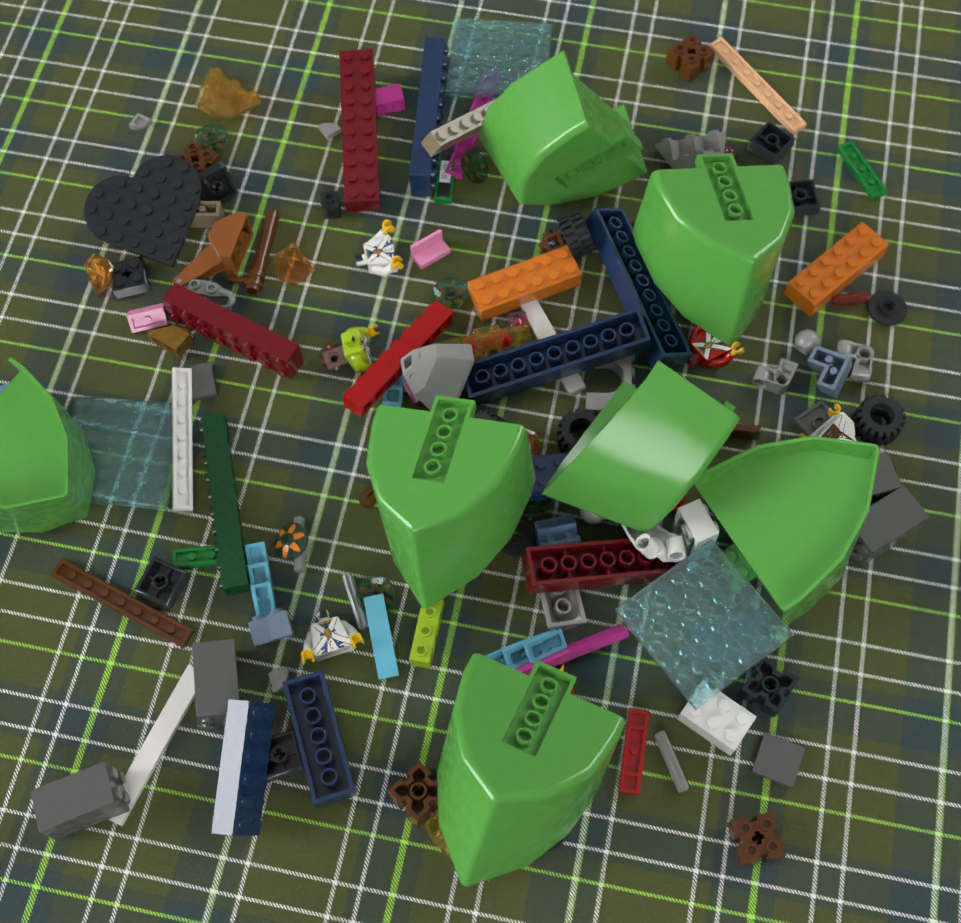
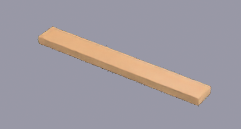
[709,37,807,135]

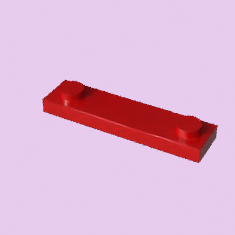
[618,707,650,796]

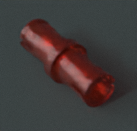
[831,291,870,307]

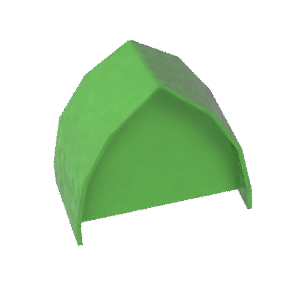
[477,51,647,205]
[632,153,795,346]
[0,357,96,533]
[541,360,740,533]
[366,395,536,608]
[694,436,880,623]
[437,653,625,887]

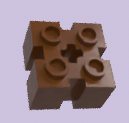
[666,33,715,83]
[178,140,222,173]
[388,761,438,829]
[727,811,786,868]

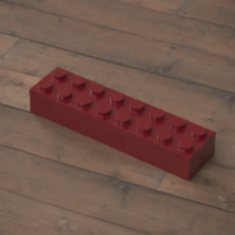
[162,283,304,379]
[521,534,689,594]

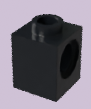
[321,191,341,219]

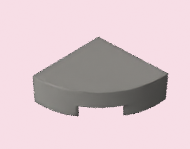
[129,113,153,130]
[318,123,342,140]
[268,667,289,694]

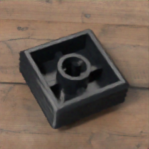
[747,121,796,165]
[198,161,238,203]
[790,179,821,216]
[107,256,151,299]
[134,556,190,610]
[266,729,305,783]

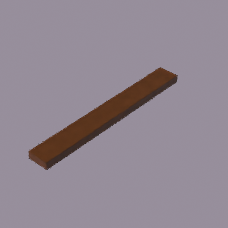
[50,559,195,649]

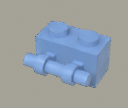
[533,514,581,546]

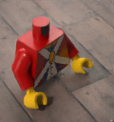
[686,325,744,369]

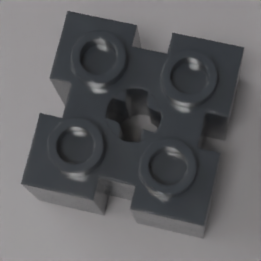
[738,655,799,718]

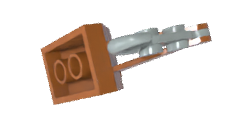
[173,212,253,309]

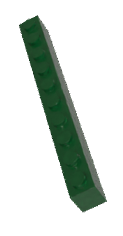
[199,411,251,596]

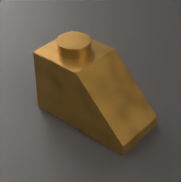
[147,325,194,359]

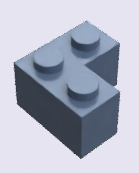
[808,345,853,398]
[248,608,295,646]

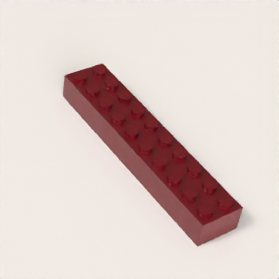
[339,49,381,212]

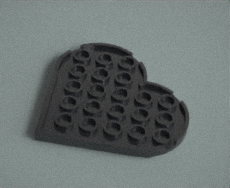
[84,155,203,268]

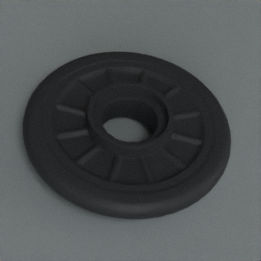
[867,291,907,326]
[501,516,537,556]

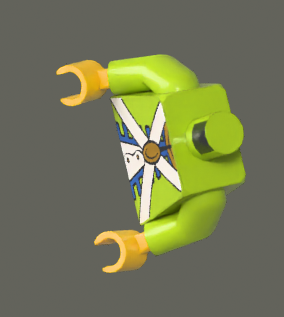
[341,324,379,372]

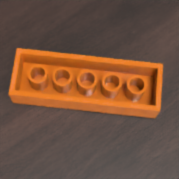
[784,222,889,317]
[468,245,582,322]

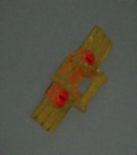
[442,323,532,360]

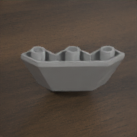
[655,130,726,169]
[401,344,475,410]

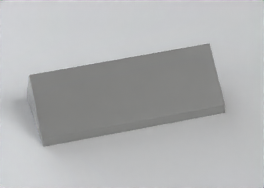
[539,589,587,632]

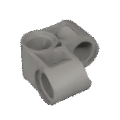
[836,340,874,383]
[752,358,798,395]

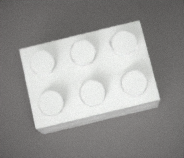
[671,498,720,563]
[677,680,757,756]

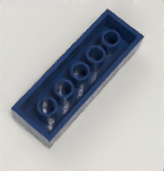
[282,670,358,808]
[211,699,275,836]

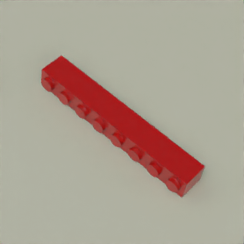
[343,300,454,418]

